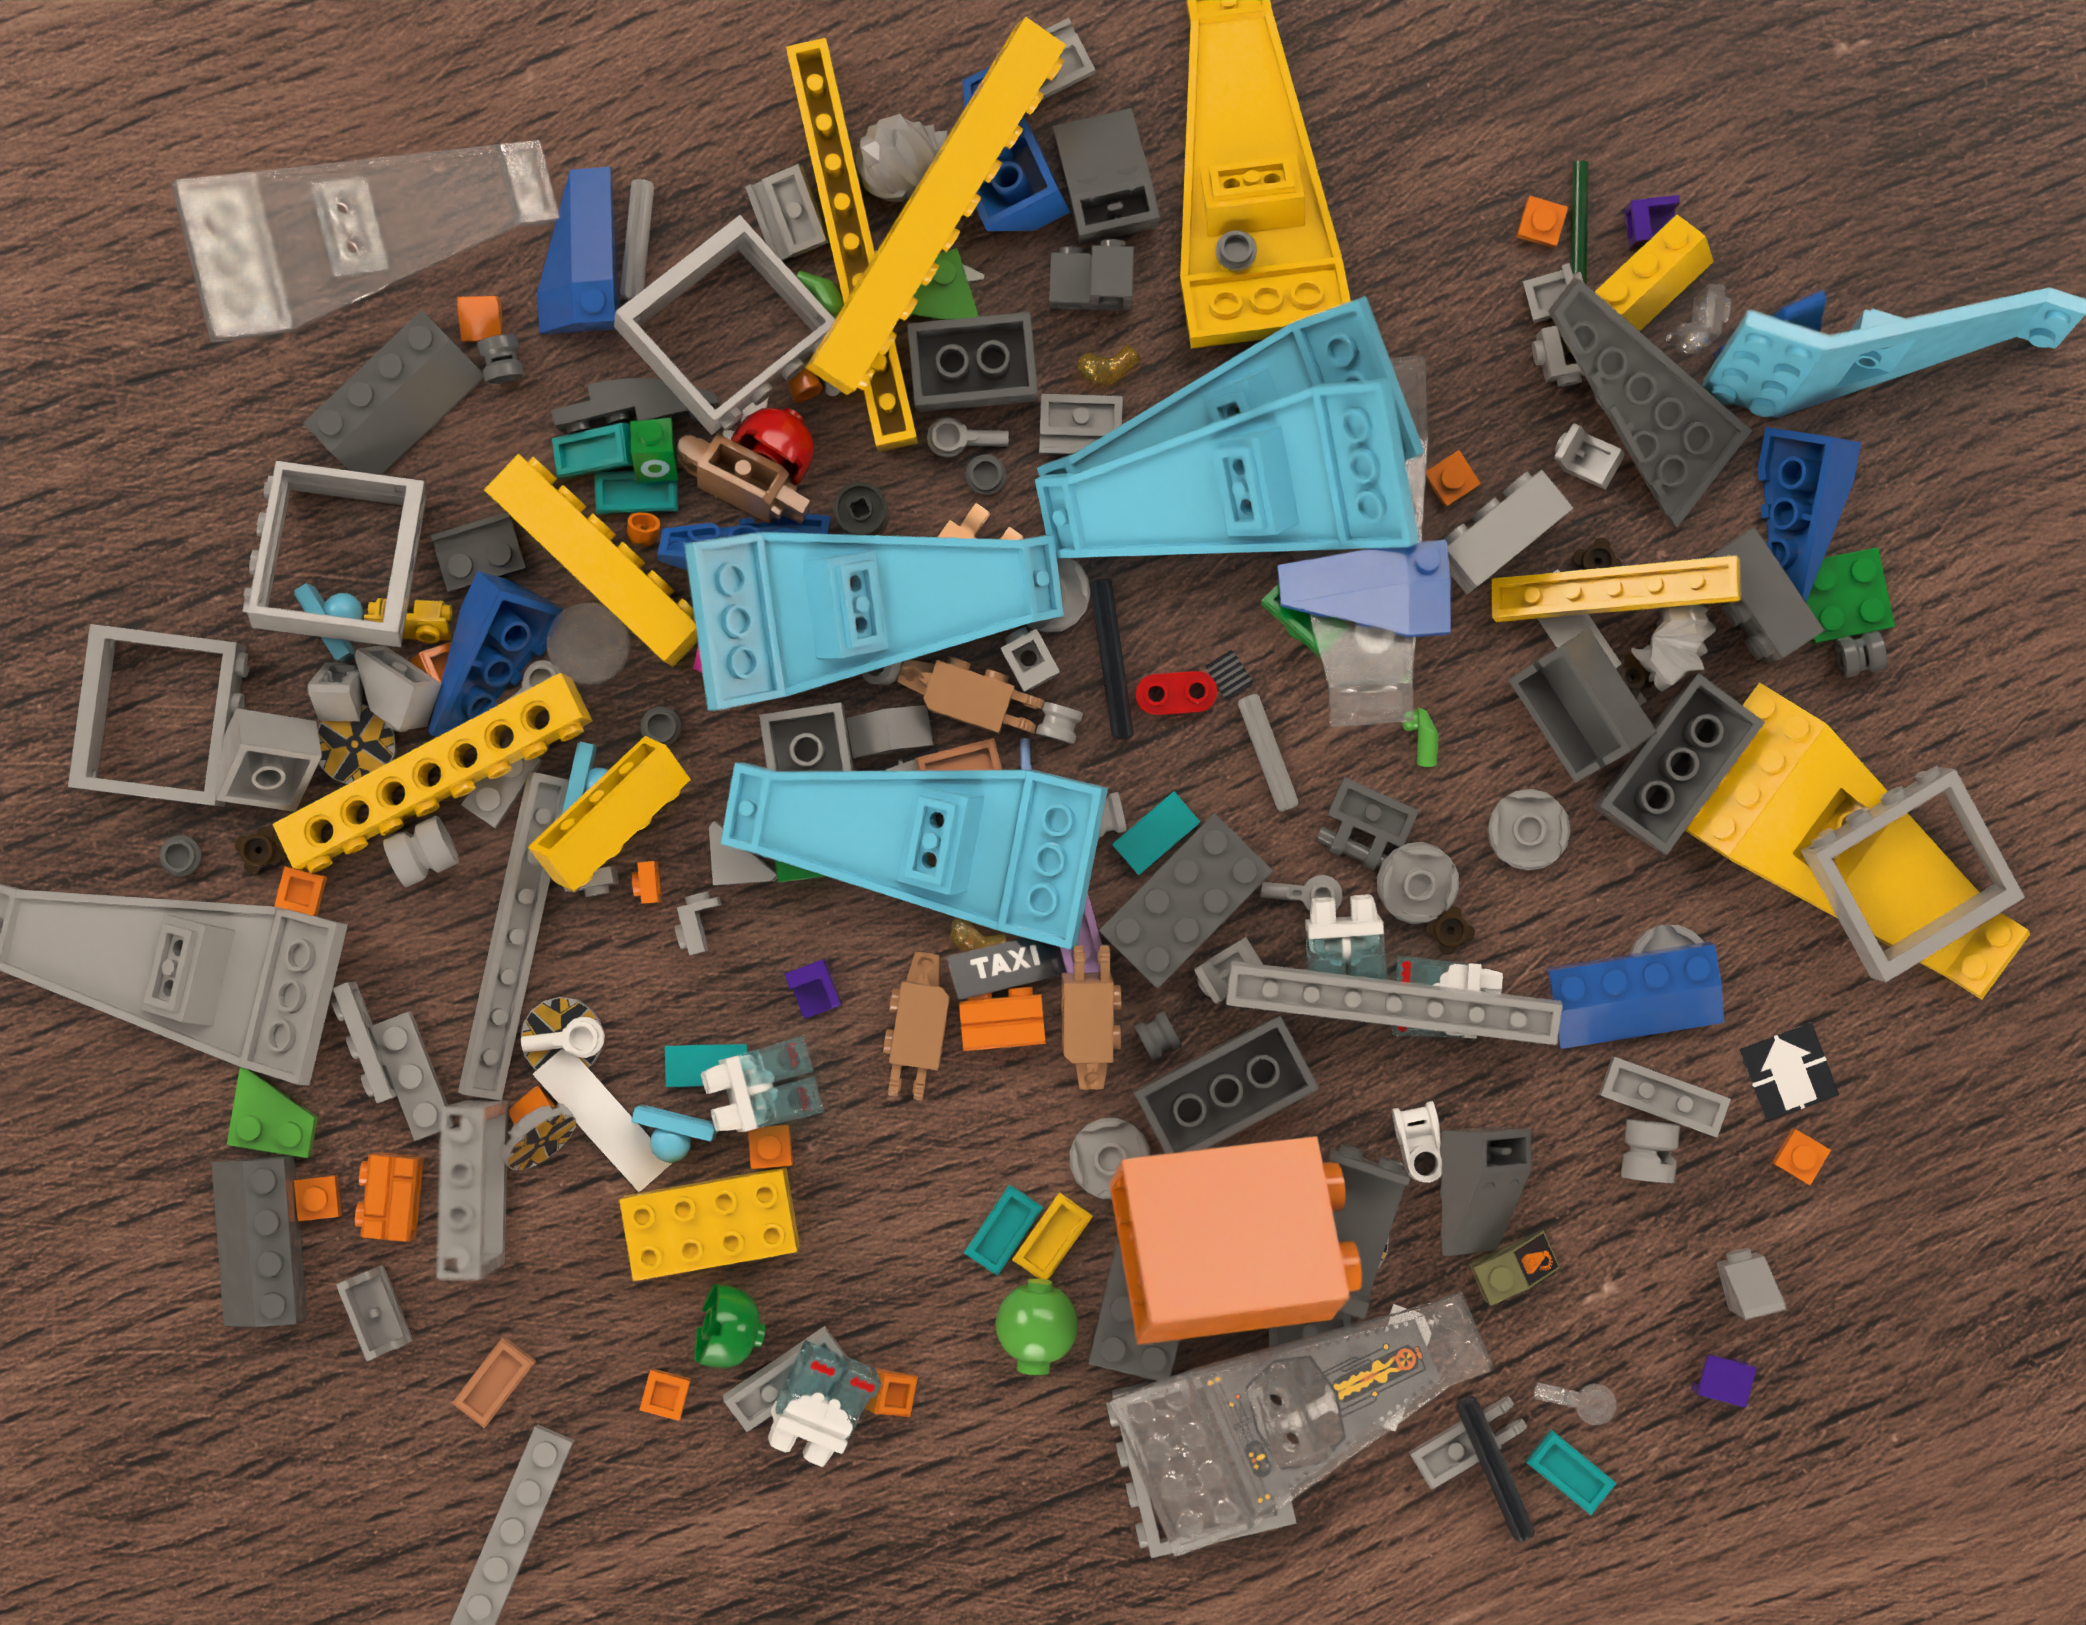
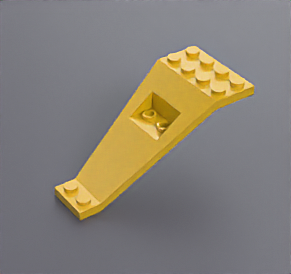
[1180,0,1351,348]
[1685,682,2030,1000]

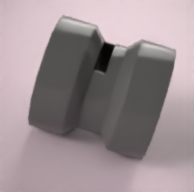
[477,334,525,384]
[1834,631,1887,678]

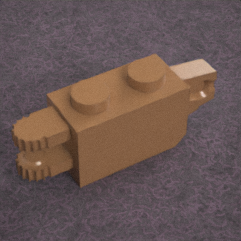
[677,433,811,524]
[898,656,1045,735]
[1061,945,1121,1090]
[883,952,950,1101]

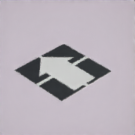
[1739,1022,1839,1122]

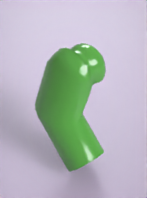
[797,270,844,319]
[1402,707,1439,767]

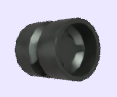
[833,482,889,536]

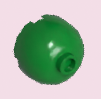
[694,1284,766,1368]

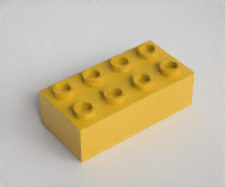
[619,1167,800,1281]

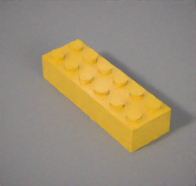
[484,454,698,667]

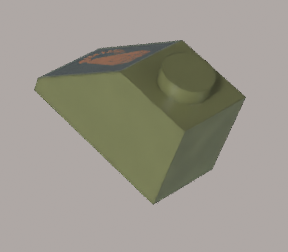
[1468,1230,1560,1306]

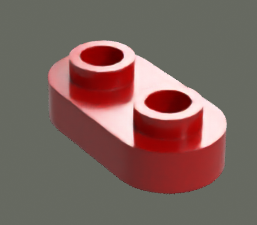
[1135,671,1217,716]

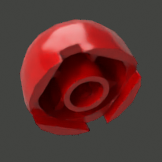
[731,408,814,485]

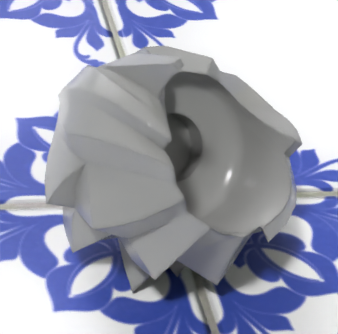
[856,114,947,202]
[1631,604,1716,692]

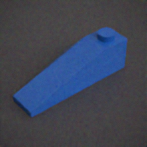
[962,67,1070,231]
[428,571,566,737]

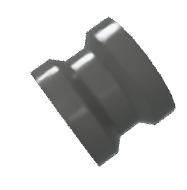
[1134,1011,1182,1062]

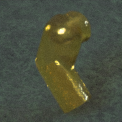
[1078,344,1140,384]
[950,918,1006,952]

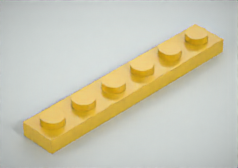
[1492,556,1741,622]

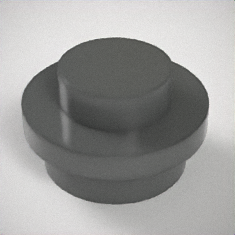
[1216,231,1257,271]
[966,455,1006,496]
[640,706,682,747]
[160,835,202,876]

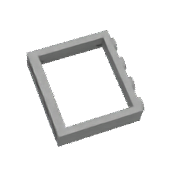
[614,215,835,435]
[243,461,427,647]
[68,624,250,807]
[1801,765,2025,982]
[437,1099,509,1279]
[1106,1356,1296,1558]

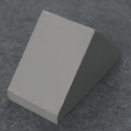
[308,662,364,722]
[846,705,933,759]
[709,821,777,886]

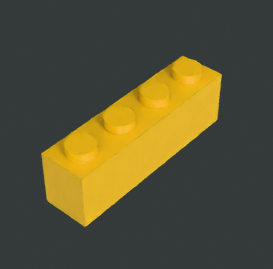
[1563,214,1714,353]
[528,736,691,892]

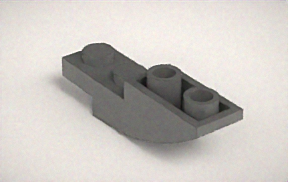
[551,378,721,435]

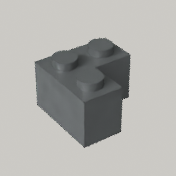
[1049,239,1134,311]

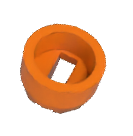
[787,368,823,403]
[626,512,660,548]

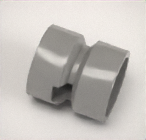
[383,815,459,887]
[1621,1119,1680,1183]

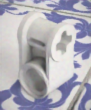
[1392,1101,1442,1182]

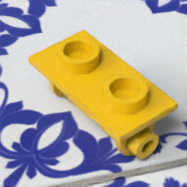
[364,598,452,643]

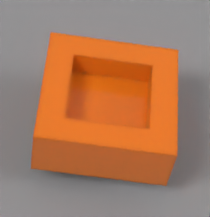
[1516,195,1568,249]
[1423,450,1481,508]
[632,861,662,904]
[274,866,327,916]
[748,1124,793,1169]
[1772,1128,1831,1185]
[294,1175,342,1221]
[640,1368,691,1421]

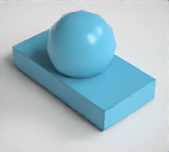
[294,583,363,663]
[562,742,608,814]
[631,1104,717,1163]

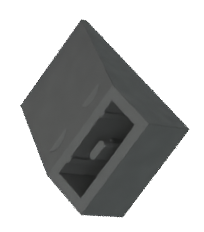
[1052,108,1160,245]
[1440,1127,1531,1256]

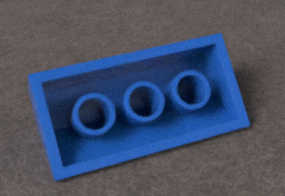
[1547,941,1724,1049]

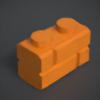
[959,987,1046,1051]
[355,1152,424,1242]

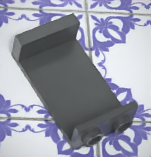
[1325,1144,1410,1319]

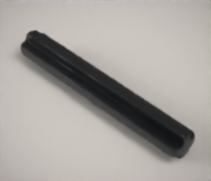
[1090,578,1134,740]
[1456,1396,1535,1542]

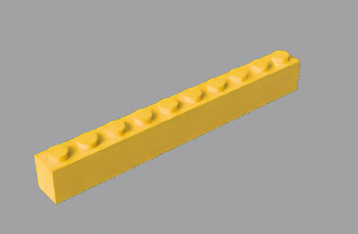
[805,17,1066,395]
[786,38,918,452]

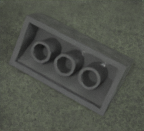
[303,310,484,475]
[1592,673,1765,855]
[212,1155,307,1327]

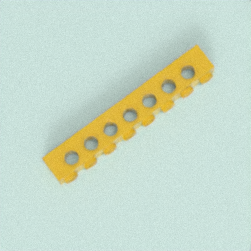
[272,672,592,873]

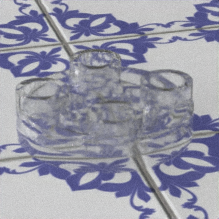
[547,603,631,685]

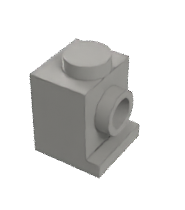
[1001,627,1060,693]

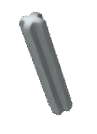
[620,179,654,300]
[1238,694,1299,812]

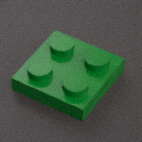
[1805,547,1895,644]

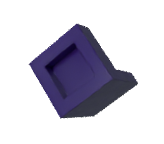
[1624,195,1680,249]
[784,959,843,1018]
[1691,1355,1756,1408]

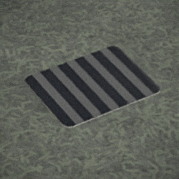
[1206,650,1253,699]

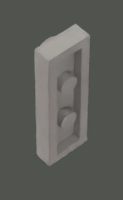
[331,981,397,1103]
[370,1011,455,1141]
[1598,1056,1731,1137]
[723,1326,849,1432]

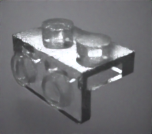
[1666,283,1731,353]

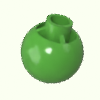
[996,1279,1078,1375]

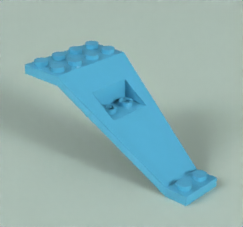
[1702,288,2086,418]
[1037,296,1424,477]
[1035,378,1419,558]
[685,532,1064,710]
[720,762,1108,950]

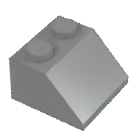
[215,708,322,812]

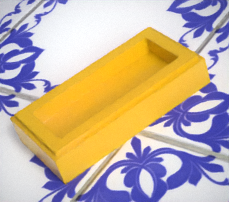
[1012,1191,1093,1280]

